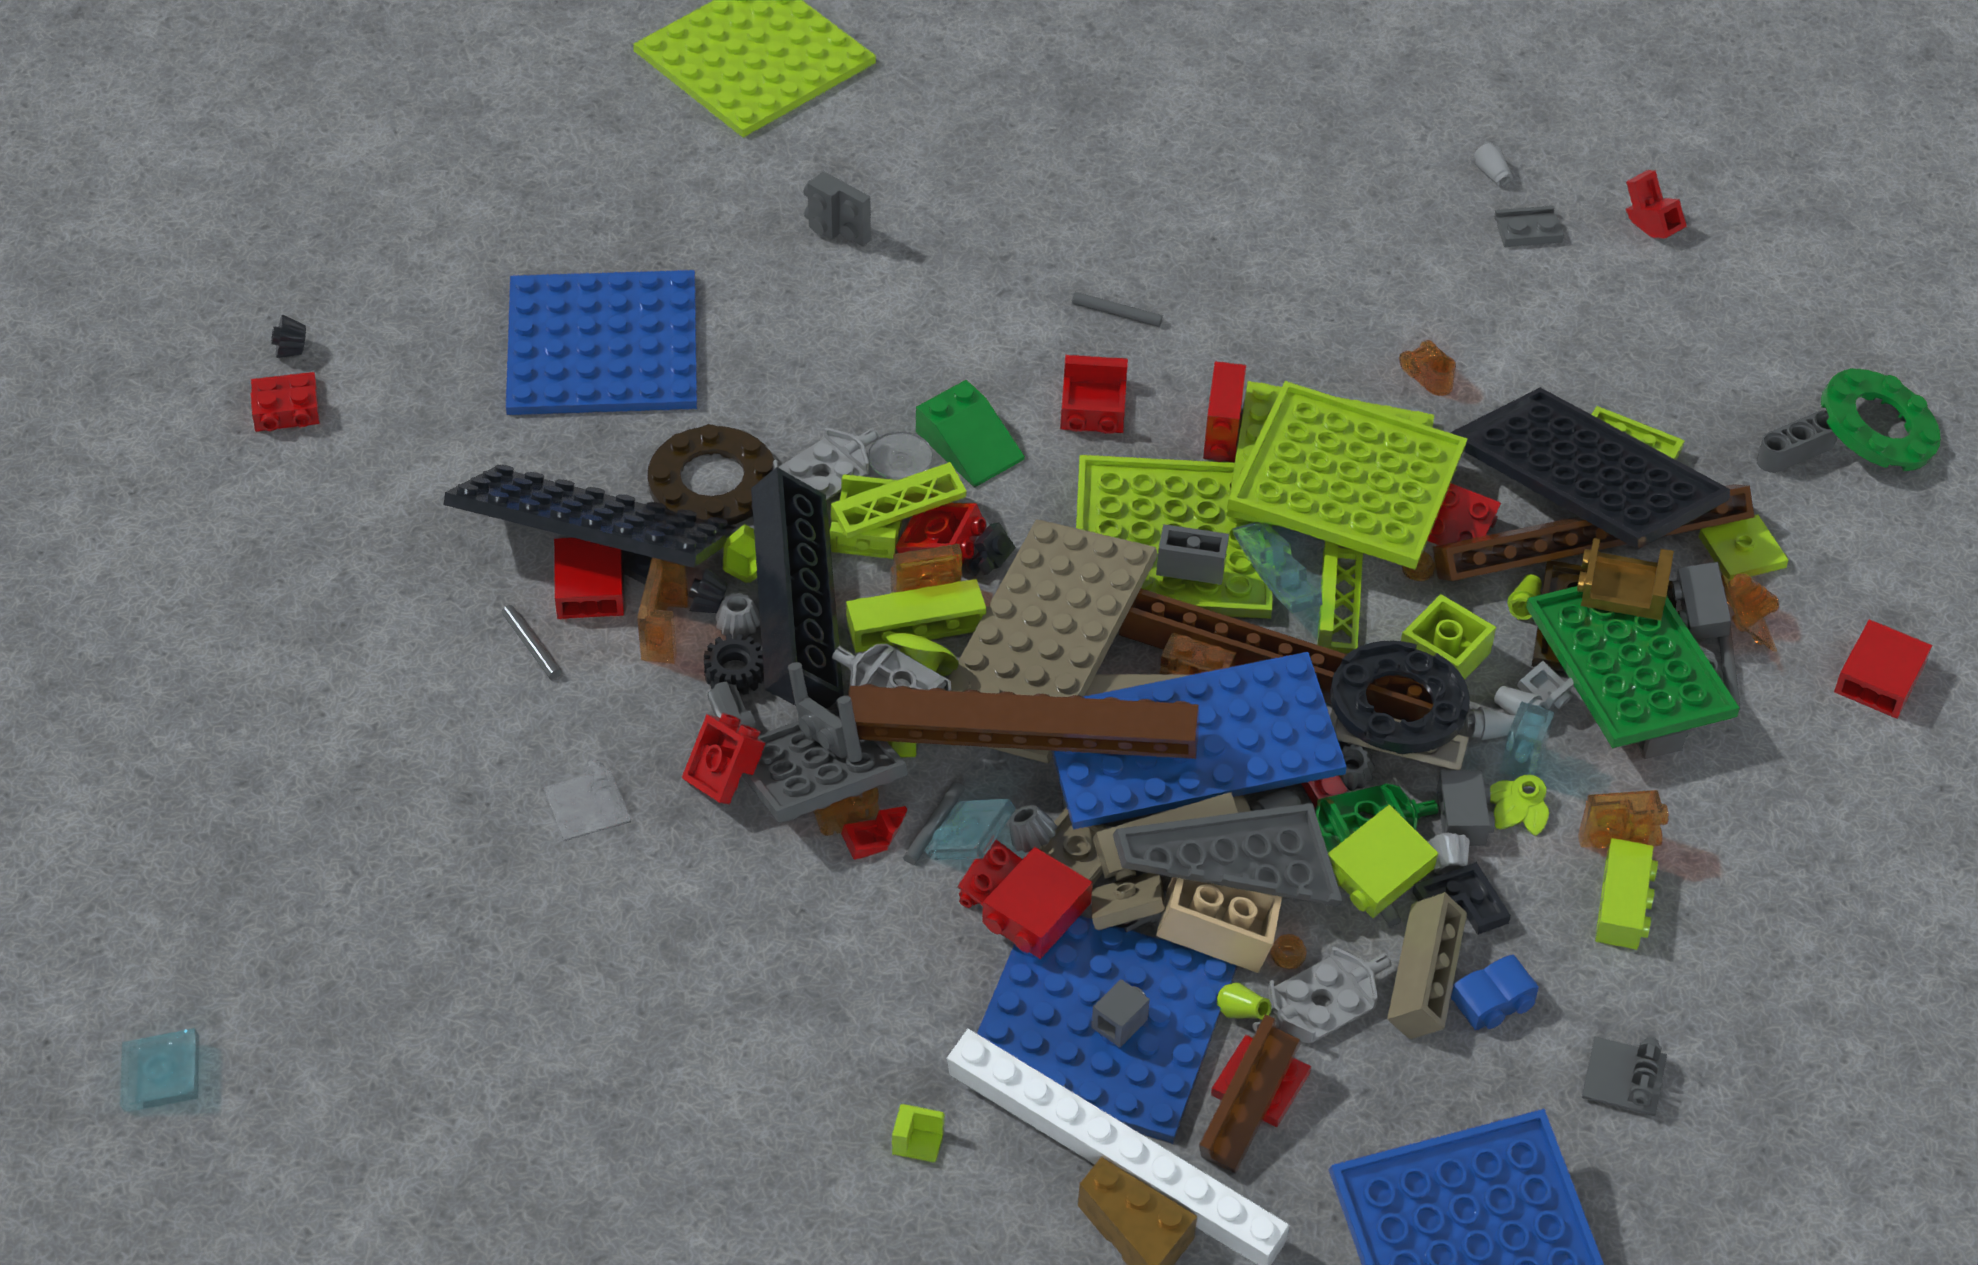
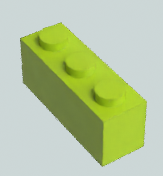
[1595,838,1658,950]

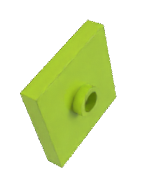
[1698,514,1789,583]

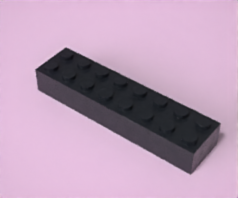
[751,467,844,709]

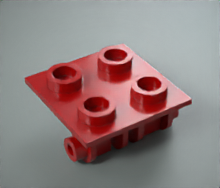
[1428,483,1501,545]
[957,835,1022,908]

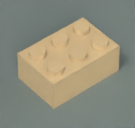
[1156,877,1282,973]

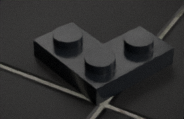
[1413,862,1511,935]

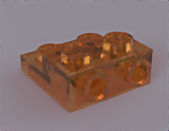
[891,544,962,593]
[1578,790,1669,850]

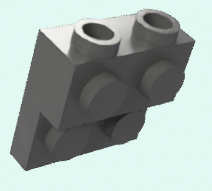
[803,171,871,246]

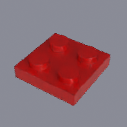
[1211,1034,1311,1127]

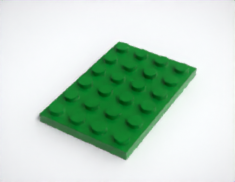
[1526,586,1739,748]

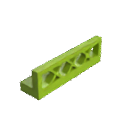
[831,462,967,539]
[1317,541,1363,653]

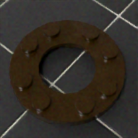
[648,424,775,525]

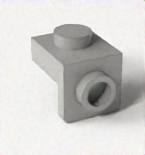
[1517,661,1574,713]

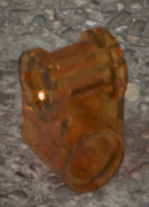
[1399,340,1456,396]
[813,787,880,836]

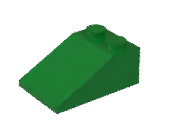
[916,380,1025,488]

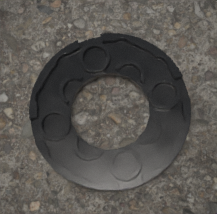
[1330,641,1470,755]

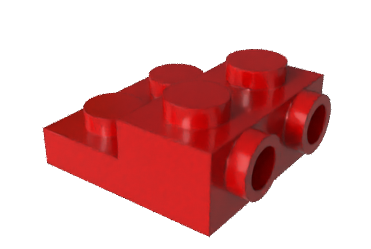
[251,372,320,432]
[895,503,986,567]
[682,713,766,805]

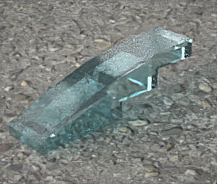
[1233,522,1323,614]

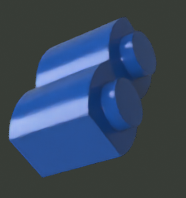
[1451,955,1539,1031]

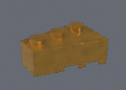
[1078,1157,1197,1265]

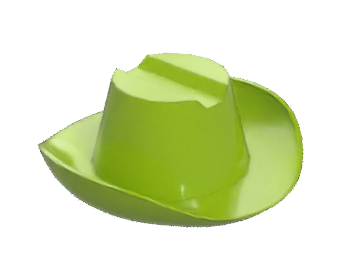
[886,633,959,676]

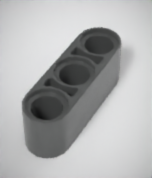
[1757,410,1837,473]

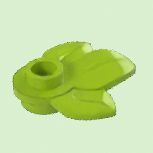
[1490,774,1549,836]

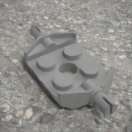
[773,427,879,500]
[832,644,951,691]
[1253,947,1392,1043]

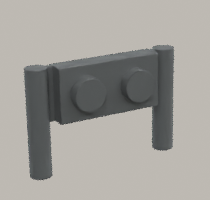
[788,662,863,762]

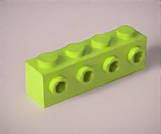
[846,579,986,653]

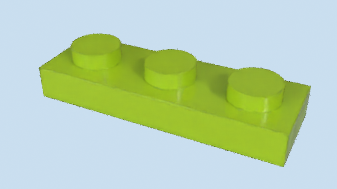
[1591,406,1685,460]

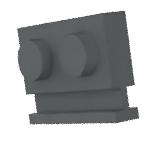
[1494,206,1564,247]

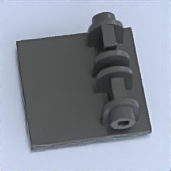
[1582,1036,1667,1116]

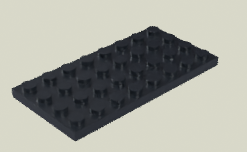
[1450,387,1730,550]
[443,464,737,568]

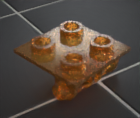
[1721,573,1779,652]

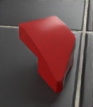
[841,806,908,860]

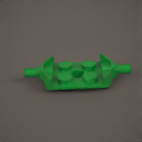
[1315,783,1438,853]

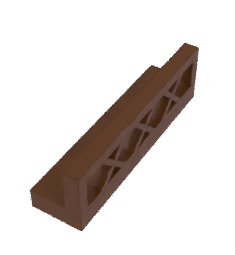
[1199,1014,1301,1173]

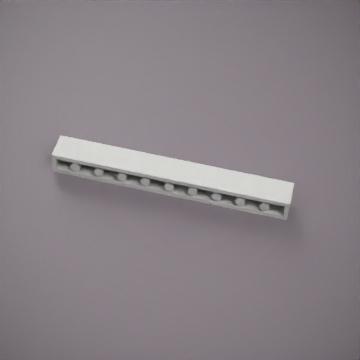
[947,1029,1289,1265]

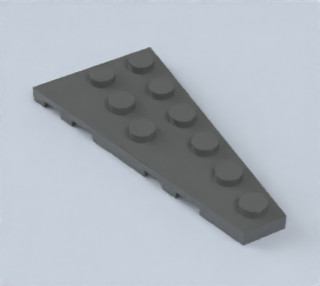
[1113,803,1342,907]

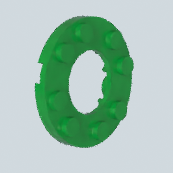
[1821,368,1941,471]

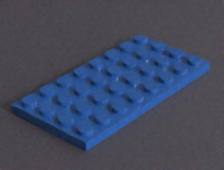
[1051,652,1347,830]

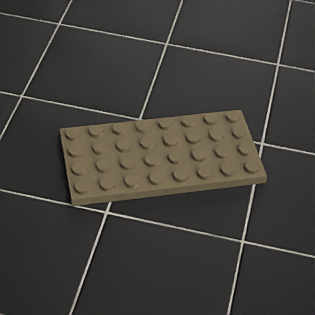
[948,519,1158,764]

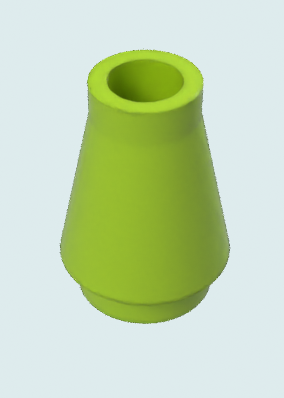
[1507,574,1542,620]
[1217,983,1271,1020]

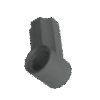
[708,681,757,729]

